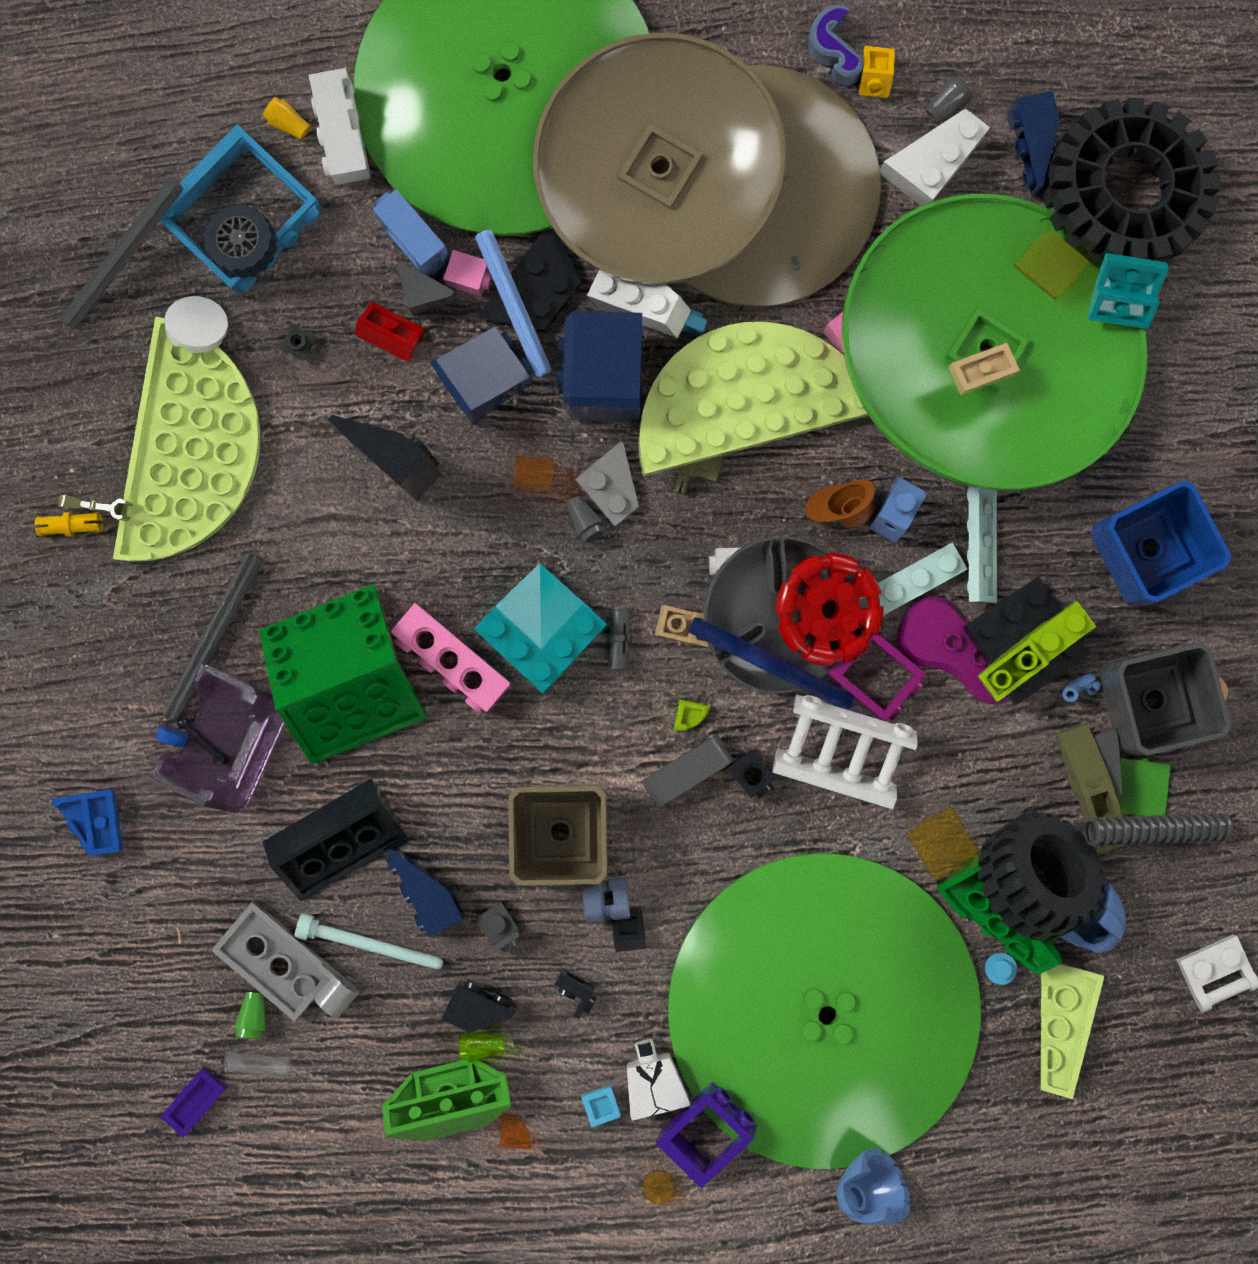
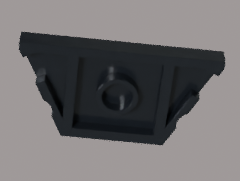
[478,228,582,333]

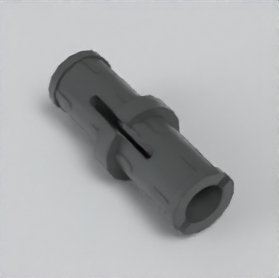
[607,607,632,670]

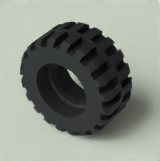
[978,812,1105,941]

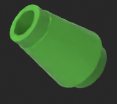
[234,992,266,1039]

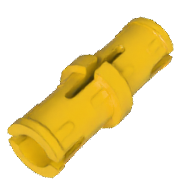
[35,512,103,537]

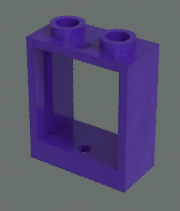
[656,1082,757,1188]

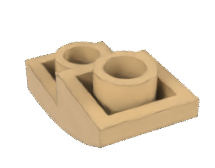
[655,605,709,648]

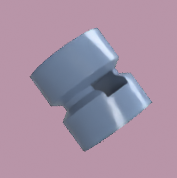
[582,877,630,923]

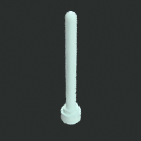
[294,913,443,969]

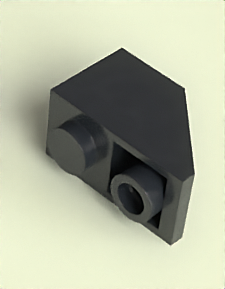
[441,979,517,1033]

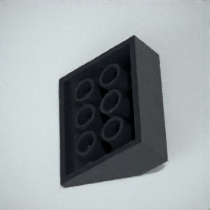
[327,415,441,501]

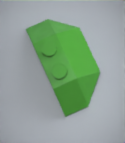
[382,1058,512,1141]

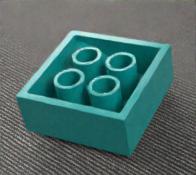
[474,563,607,694]

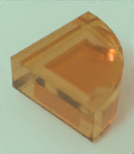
[499,1113,531,1149]

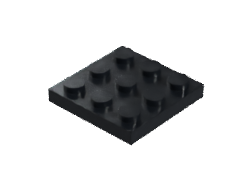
[962,577,1090,705]

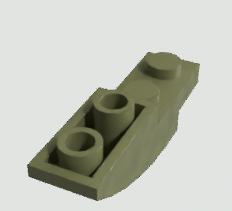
[1056,723,1126,855]

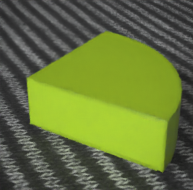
[673,700,710,731]

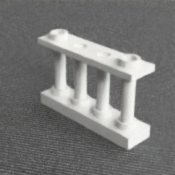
[772,694,918,809]

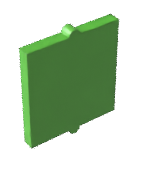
[1116,758,1171,817]

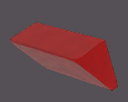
[355,301,426,362]

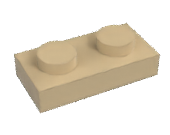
[948,343,1020,395]

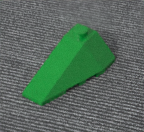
[937,852,1062,975]

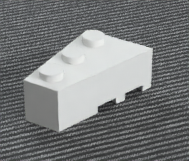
[309,68,371,185]
[880,109,990,206]
[587,270,691,338]

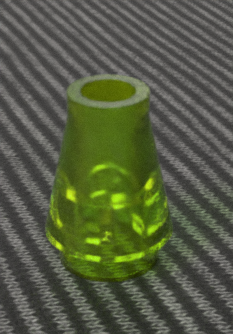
[458,1031,504,1063]

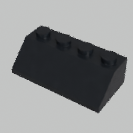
[262,779,409,901]

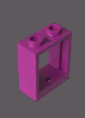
[826,631,925,722]

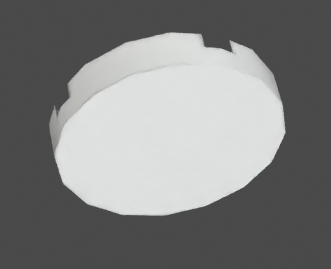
[164,296,228,353]

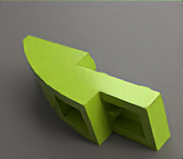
[977,601,1096,702]

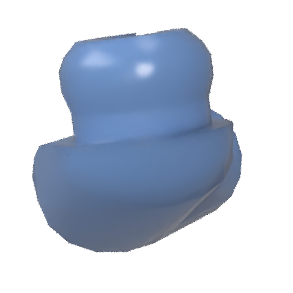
[1063,673,1102,702]

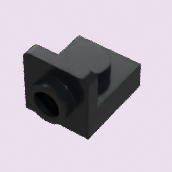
[555,968,597,1019]

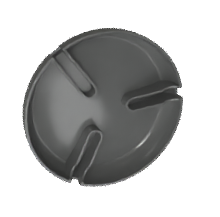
[703,536,852,693]

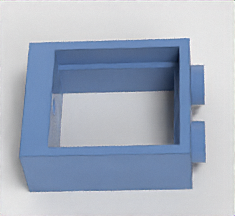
[372,189,450,278]

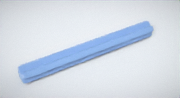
[475,230,552,377]

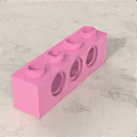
[391,603,512,713]

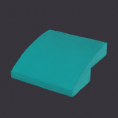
[1088,253,1169,329]

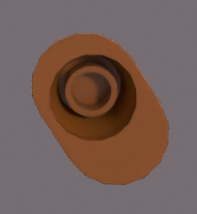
[805,479,877,528]

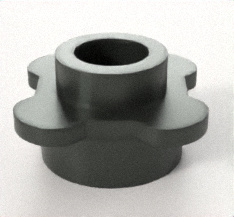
[280,324,316,360]

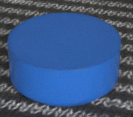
[155,725,189,747]

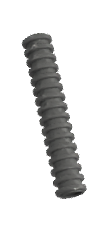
[1084,813,1233,846]

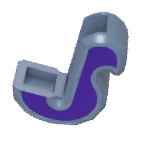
[808,4,864,86]

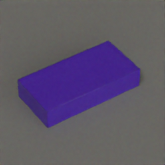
[160,1066,227,1138]

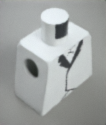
[627,1039,690,1121]

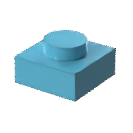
[681,309,707,337]
[581,1084,621,1127]

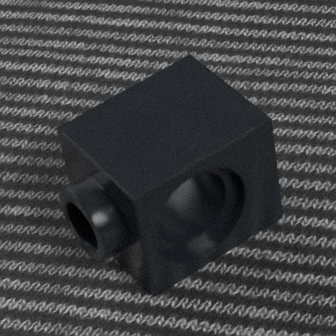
[726,749,776,798]

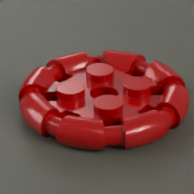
[775,553,884,666]

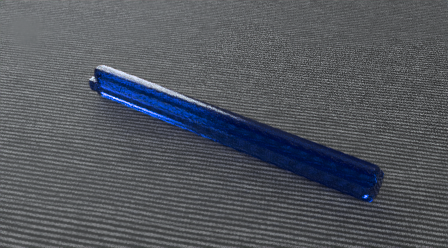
[688,617,854,710]

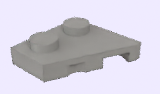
[575,441,639,527]

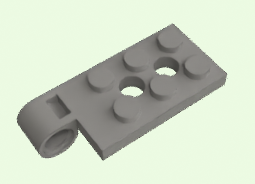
[211,901,359,1022]

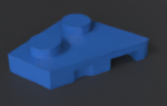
[52,789,123,856]

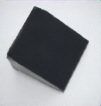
[611,911,646,952]

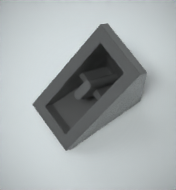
[397,261,457,315]

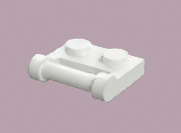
[1176,934,1258,1013]

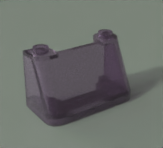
[151,663,284,813]

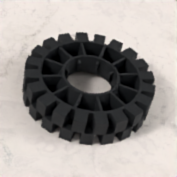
[1043,98,1221,265]

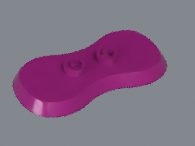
[897,596,1010,704]

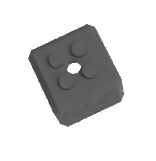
[1099,642,1232,756]

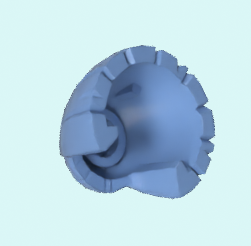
[1061,880,1126,953]
[836,1148,910,1225]

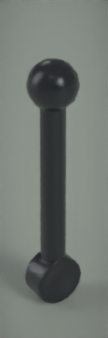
[177,717,227,766]

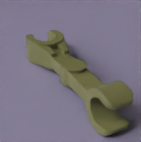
[57,495,133,521]

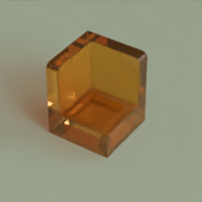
[513,456,555,492]

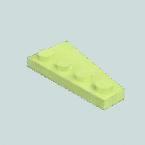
[1040,963,1105,1099]

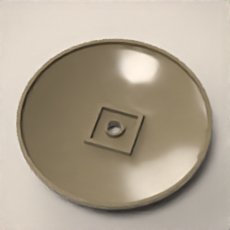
[533,33,786,284]
[652,65,881,308]

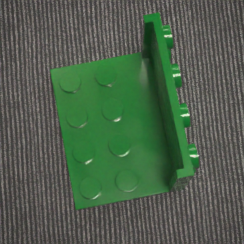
[259,584,427,765]

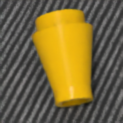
[262,97,311,140]

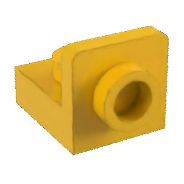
[859,46,895,98]

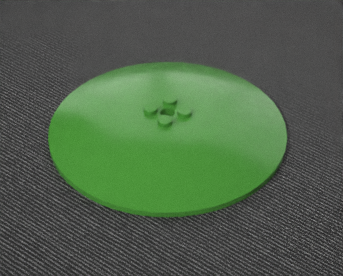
[354,0,649,236]
[842,194,1147,491]
[668,853,981,1169]

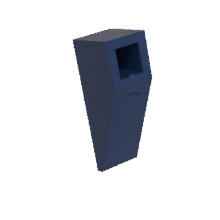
[1008,91,1060,197]
[386,847,466,937]

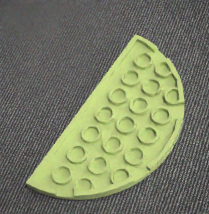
[113,317,260,562]
[638,322,869,476]

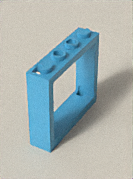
[159,124,322,295]

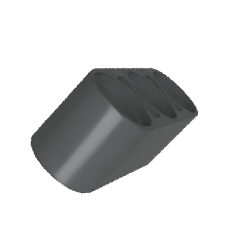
[641,734,734,808]

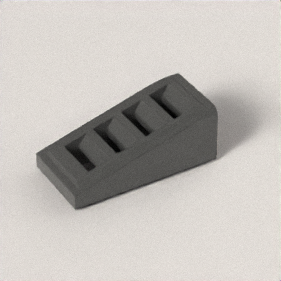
[1092,728,1123,796]

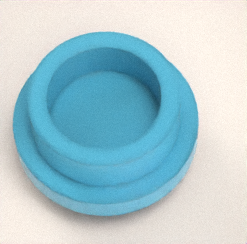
[985,953,1017,985]

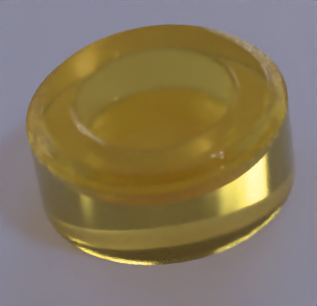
[643,1169,674,1204]

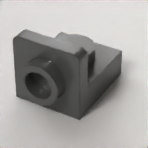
[475,901,522,953]

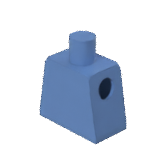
[868,477,927,543]

